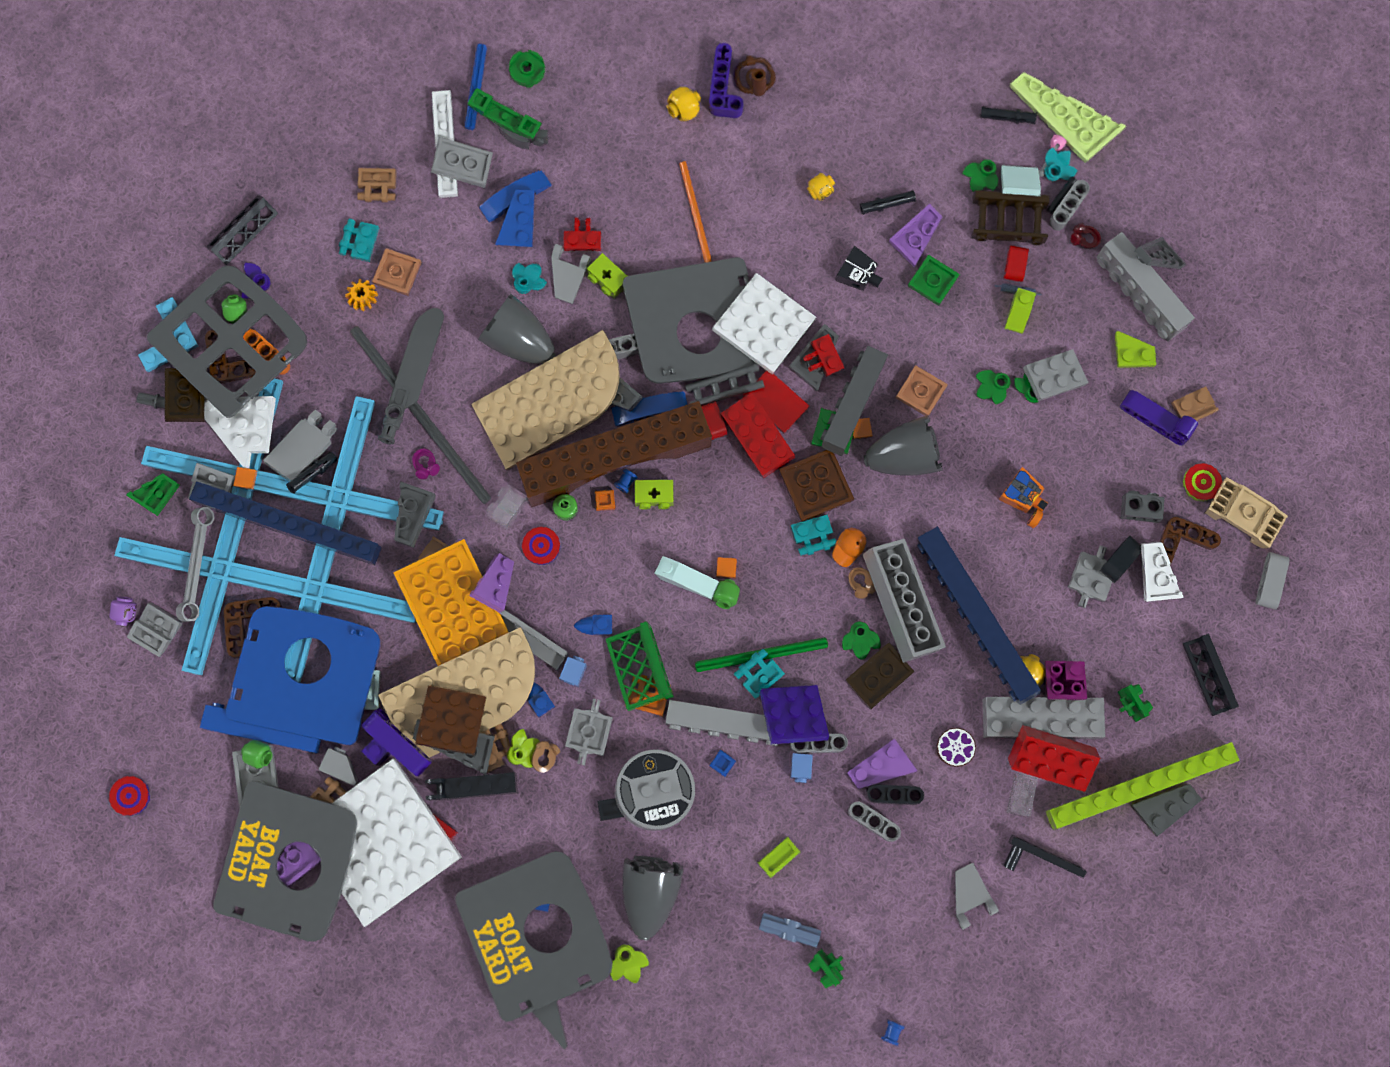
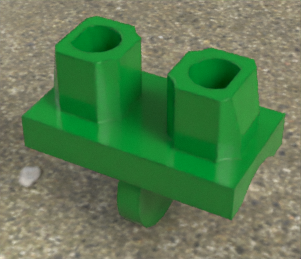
[1118,684,1153,722]
[808,949,844,988]

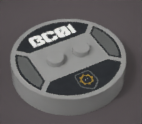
[615,750,695,831]

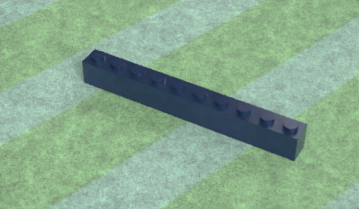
[189,481,382,566]
[916,526,1041,705]

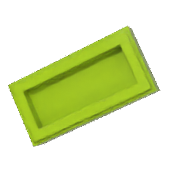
[758,837,800,878]

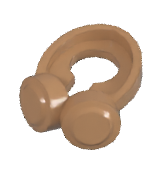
[848,567,876,599]
[531,741,560,773]

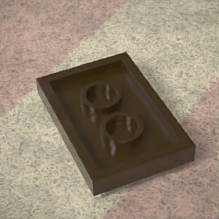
[165,368,204,422]
[845,643,915,710]

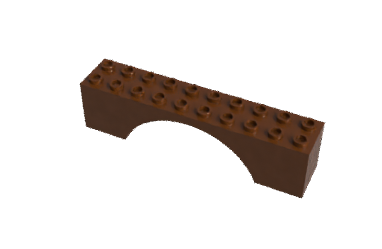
[516,401,712,508]

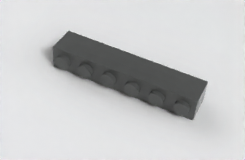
[820,345,888,456]

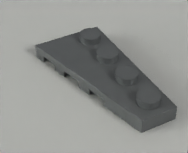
[1135,237,1186,269]
[413,719,495,775]

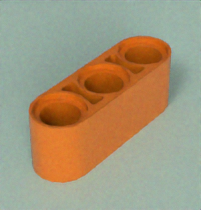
[243,329,290,375]

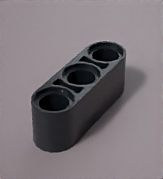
[1099,535,1141,583]
[865,785,925,805]

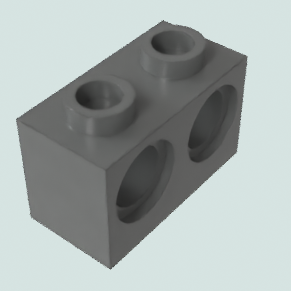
[1120,491,1165,523]

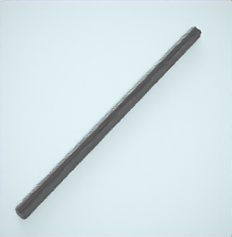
[350,326,491,504]

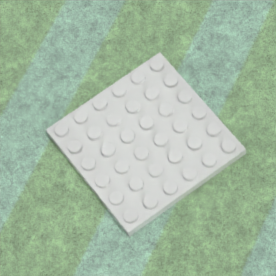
[312,759,462,927]

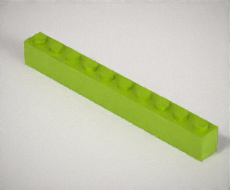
[1045,742,1240,830]

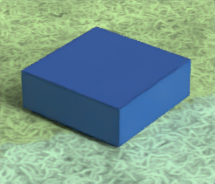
[709,750,736,777]

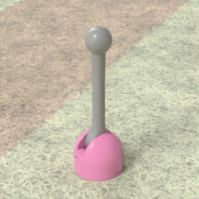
[1039,135,1067,177]

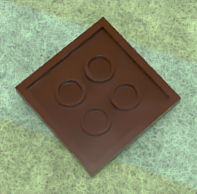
[779,450,854,522]
[415,686,487,755]

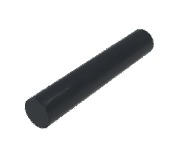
[1046,176,1077,214]

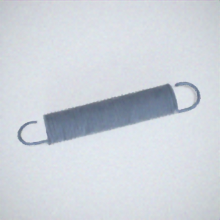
[994,283,1042,295]

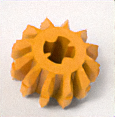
[345,279,378,311]

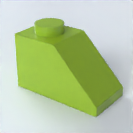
[1004,288,1036,334]

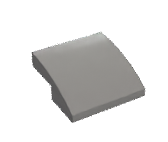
[188,463,234,498]
[127,603,183,657]

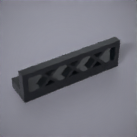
[206,195,278,265]
[1183,634,1239,716]

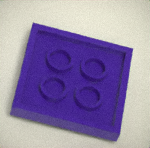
[760,685,829,744]

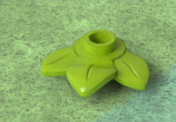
[507,729,540,768]
[610,944,649,984]

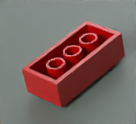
[721,392,795,479]
[1008,725,1101,792]

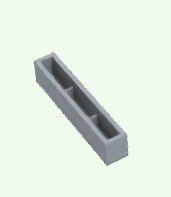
[666,700,778,746]

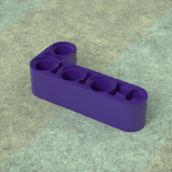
[709,43,744,118]
[1120,390,1198,446]
[362,708,432,777]

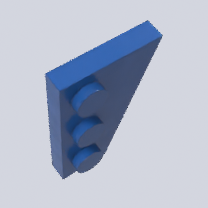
[495,189,535,247]

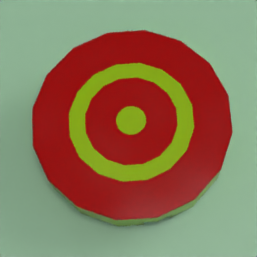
[1183,463,1222,502]

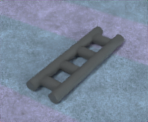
[685,364,764,406]

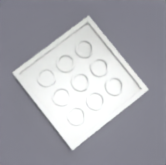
[712,273,816,374]

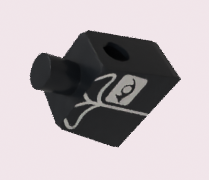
[835,246,883,291]

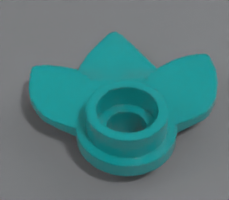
[1044,148,1078,181]
[512,263,547,294]

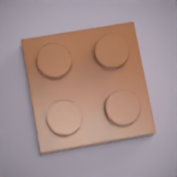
[372,248,422,296]
[896,365,948,416]

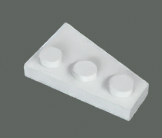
[1141,542,1184,602]

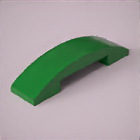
[467,88,542,140]

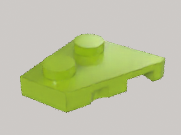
[1115,331,1156,368]

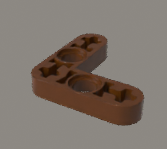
[205,330,256,383]
[1159,517,1221,565]
[224,597,282,658]

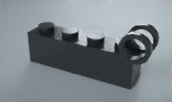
[425,772,518,801]

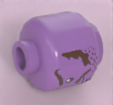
[109,597,137,626]

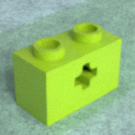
[587,253,627,299]
[635,480,674,509]

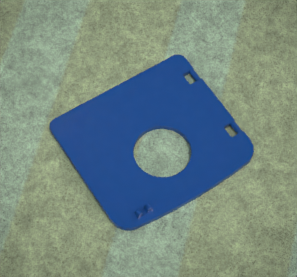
[225,606,381,745]

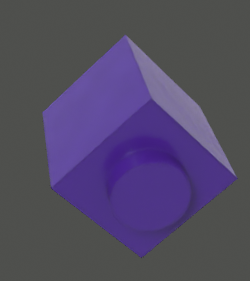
[362,739,391,766]

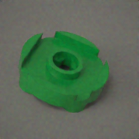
[509,50,546,88]

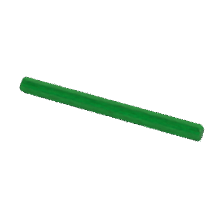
[695,637,828,672]

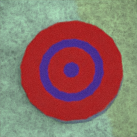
[522,527,561,565]
[109,776,150,816]

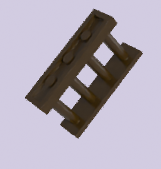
[971,190,1050,246]

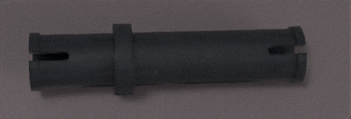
[980,106,1037,124]
[860,190,916,215]
[286,452,337,493]

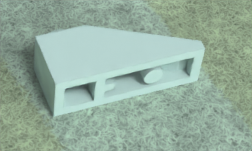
[655,556,719,599]

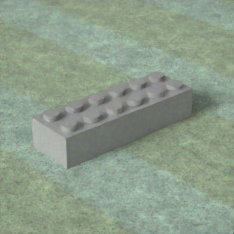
[1096,232,1195,342]
[862,538,946,663]
[982,697,1105,739]

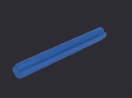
[465,44,487,130]

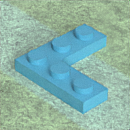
[138,297,199,372]

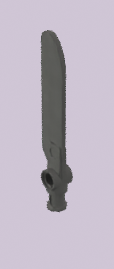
[378,308,444,445]

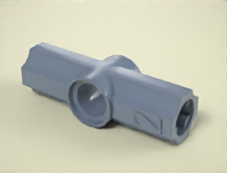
[759,913,821,948]

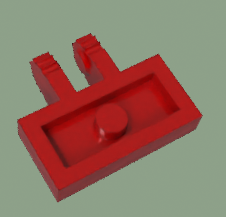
[564,218,601,251]
[803,334,844,377]

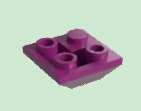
[1045,661,1087,700]

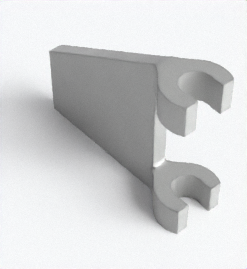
[551,244,591,304]
[955,863,999,930]

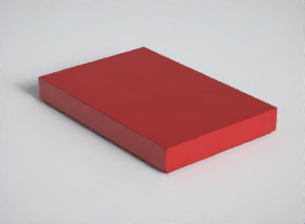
[742,370,810,434]

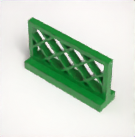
[605,621,674,711]

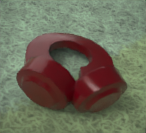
[1070,223,1101,249]

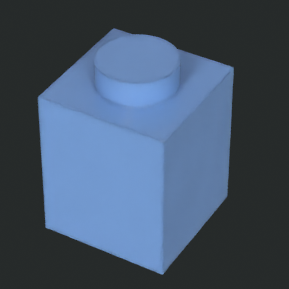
[559,656,587,687]
[790,753,813,783]

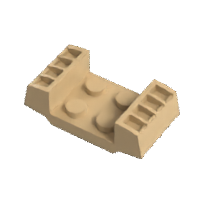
[1205,477,1288,548]

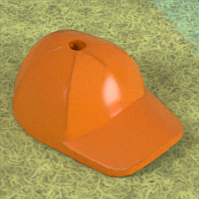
[832,528,867,567]

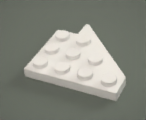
[204,396,276,469]

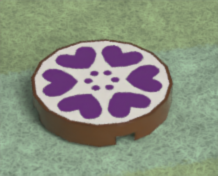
[937,728,976,767]

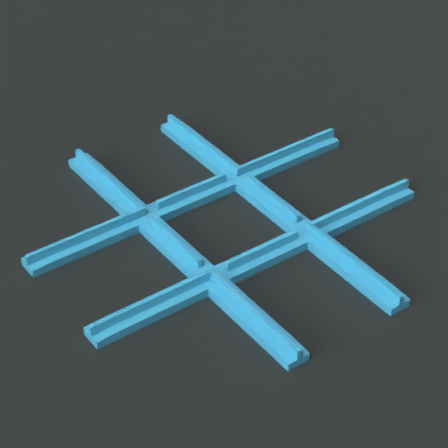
[114,378,444,683]

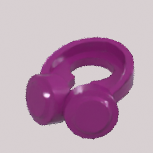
[412,449,440,479]

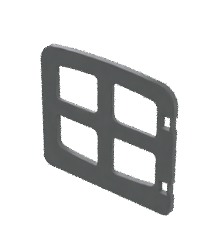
[147,266,307,418]

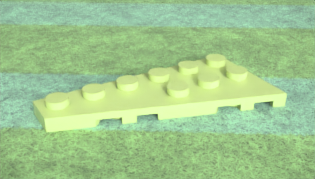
[1009,72,1126,163]

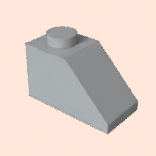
[318,747,359,786]

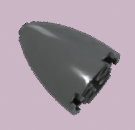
[478,293,556,364]
[863,415,943,476]
[622,856,684,940]

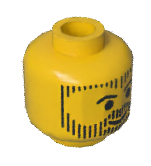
[807,173,835,201]

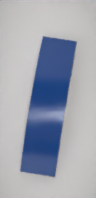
[479,170,552,223]
[611,392,688,427]

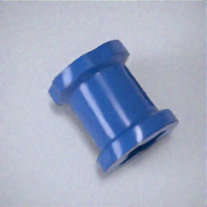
[614,469,638,494]
[881,1020,905,1046]

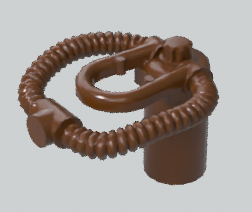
[734,55,776,96]

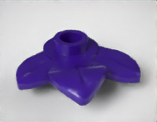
[242,263,271,299]

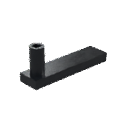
[1003,834,1087,878]

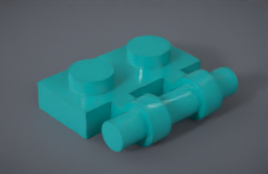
[338,219,379,262]
[791,514,837,556]
[734,649,785,699]

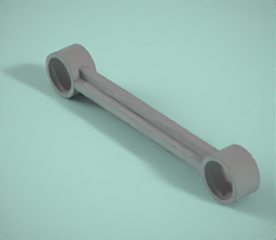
[176,507,214,622]

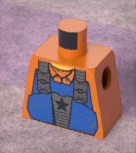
[999,467,1048,513]

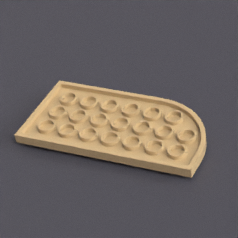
[471,330,620,470]
[378,627,535,757]

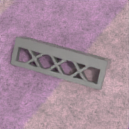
[500,610,568,671]

